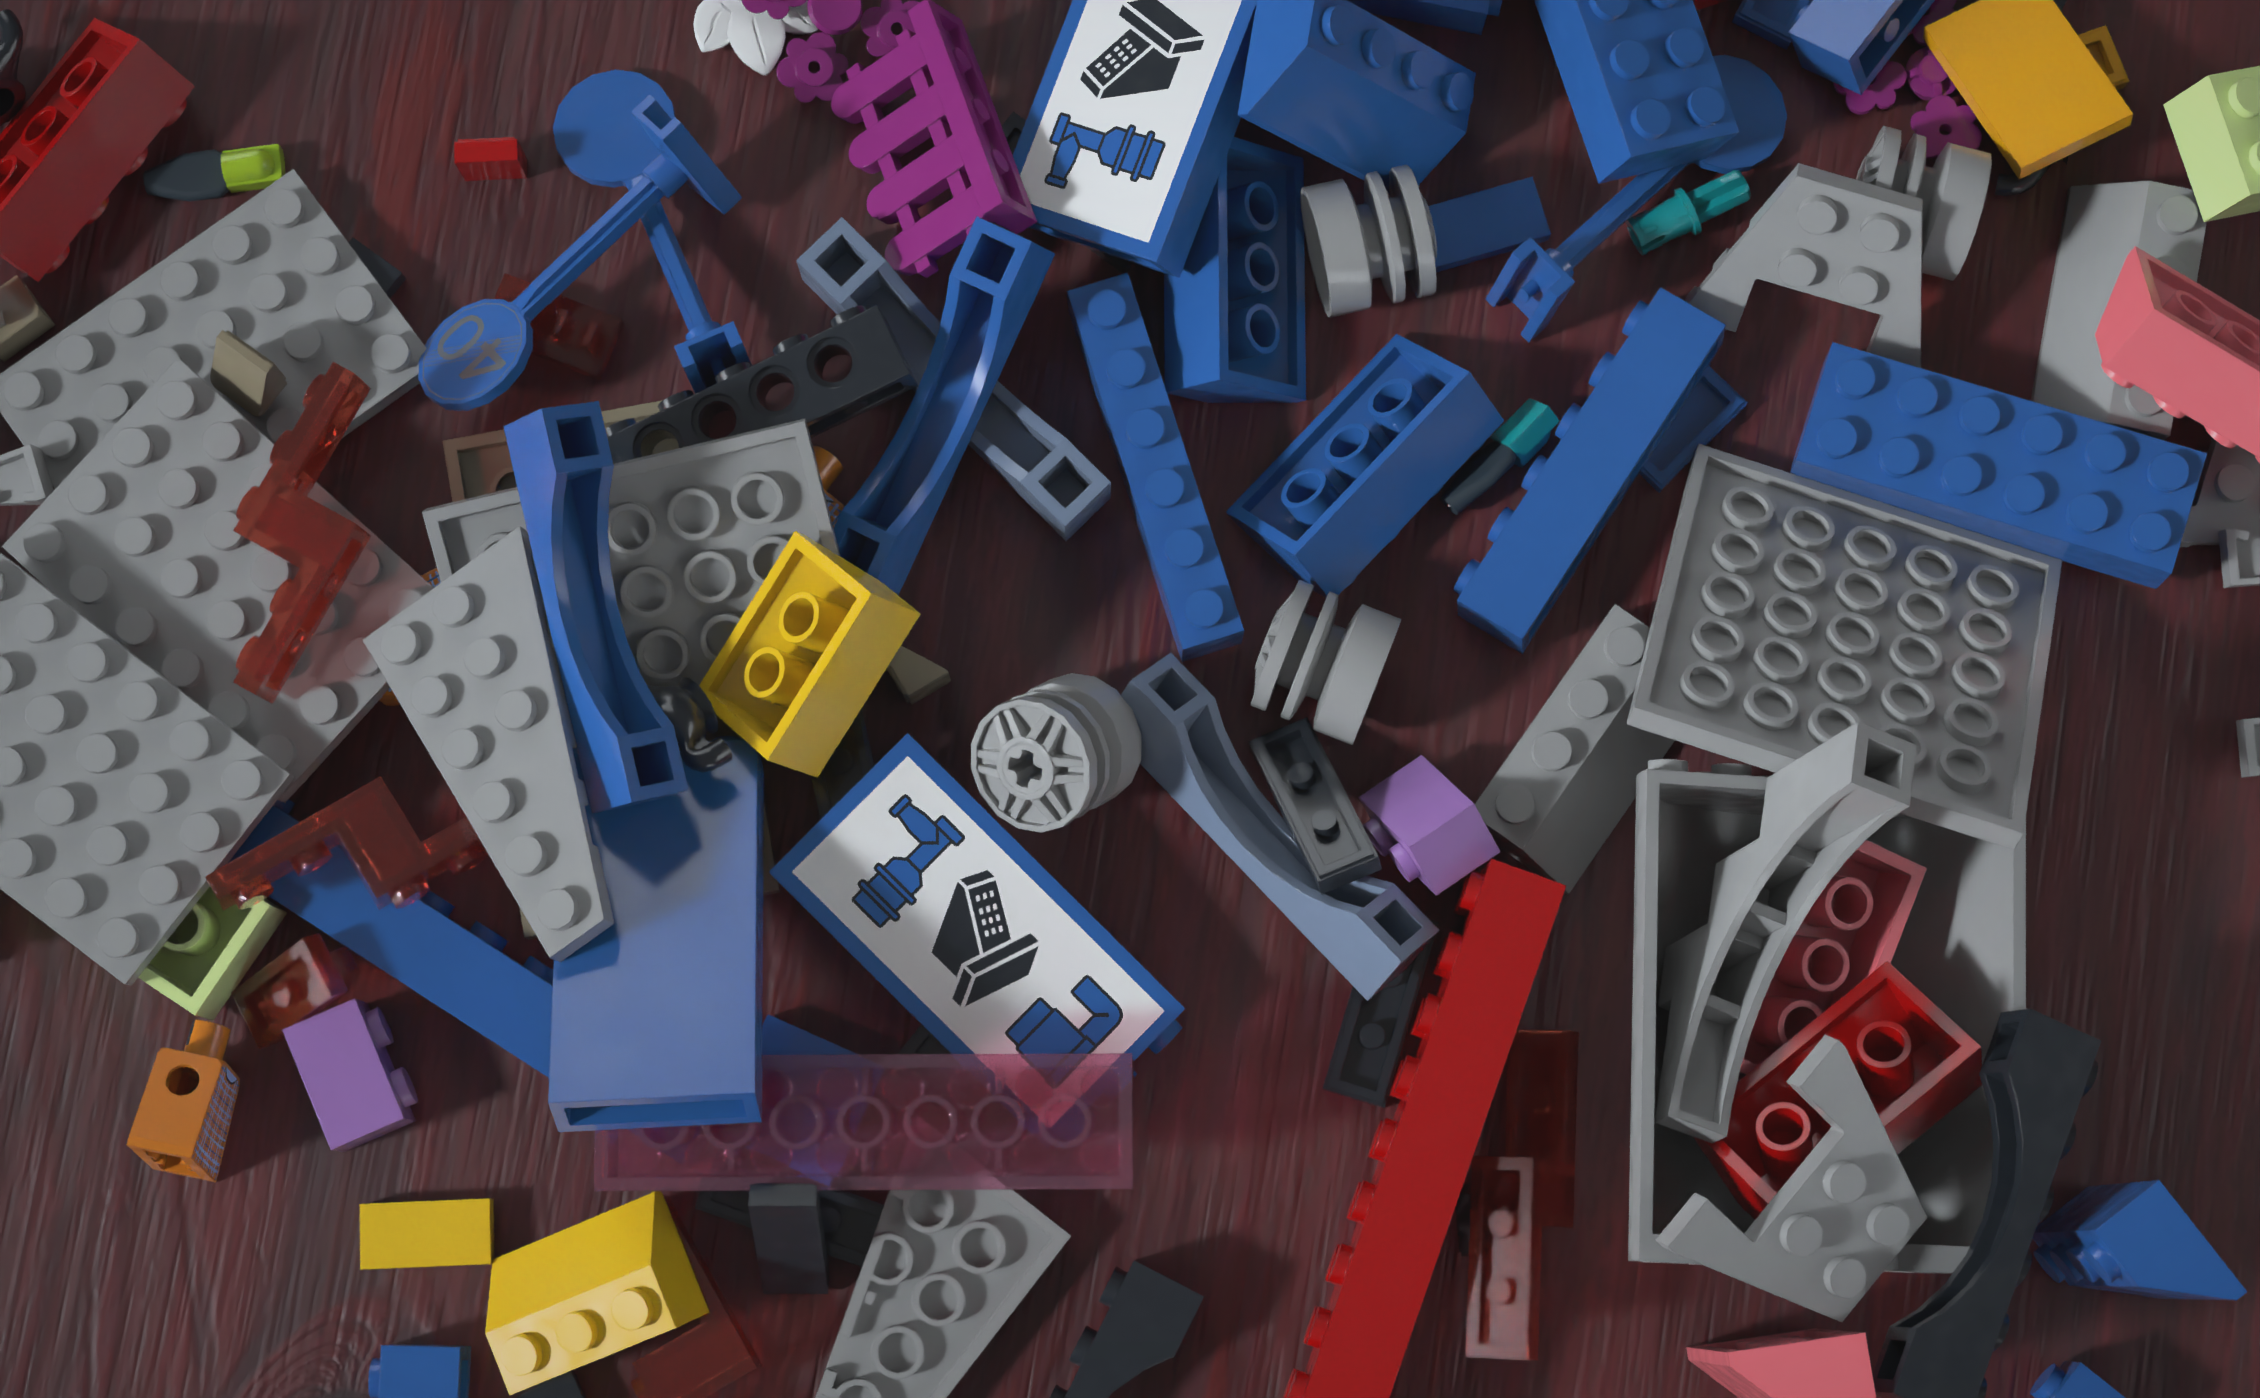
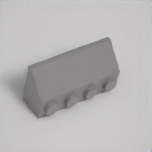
[2031,181,2207,440]
[1475,604,1675,895]

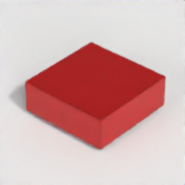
[454,137,527,181]

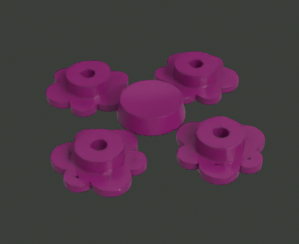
[741,0,920,103]
[1833,0,1982,159]

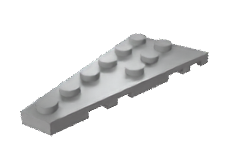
[363,526,614,962]
[815,1115,1071,1398]

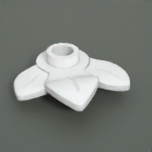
[693,0,818,75]

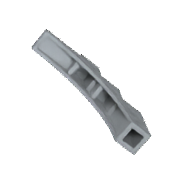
[1655,721,1917,1143]

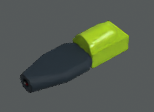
[143,144,286,202]

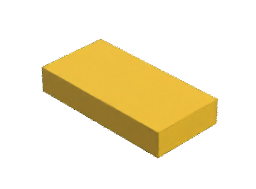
[359,1198,494,1270]

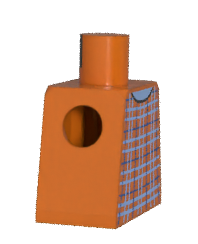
[126,1020,240,1182]

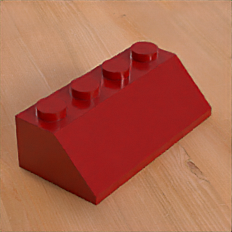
[0,18,195,282]
[1693,961,1982,1220]

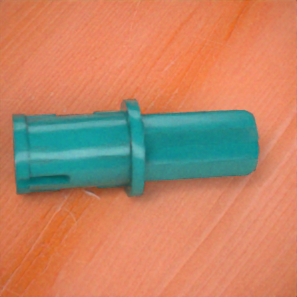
[1625,170,1751,255]

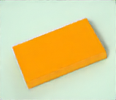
[1923,0,2133,179]

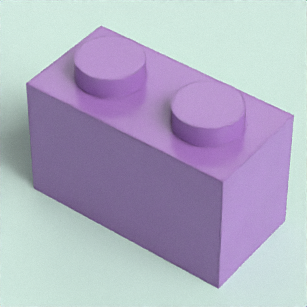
[1358,755,1500,895]
[282,998,418,1152]

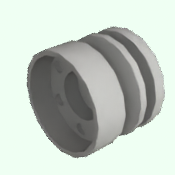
[1855,126,1992,281]
[1300,165,1437,318]
[1251,580,1402,745]
[971,673,1141,833]

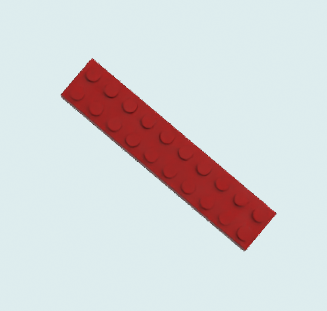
[1283,859,1567,1398]

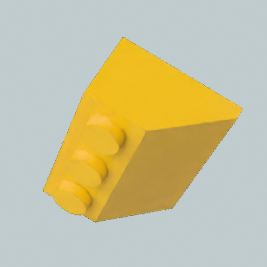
[699,531,920,778]
[485,1189,710,1395]

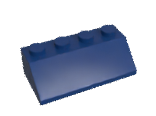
[1238,0,1476,194]
[1164,137,1306,403]
[1226,334,1504,598]
[2032,1180,2247,1300]

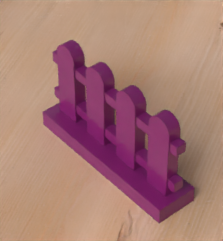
[831,0,1037,278]

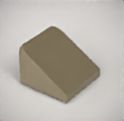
[0,275,55,362]
[210,330,287,417]
[886,646,951,705]

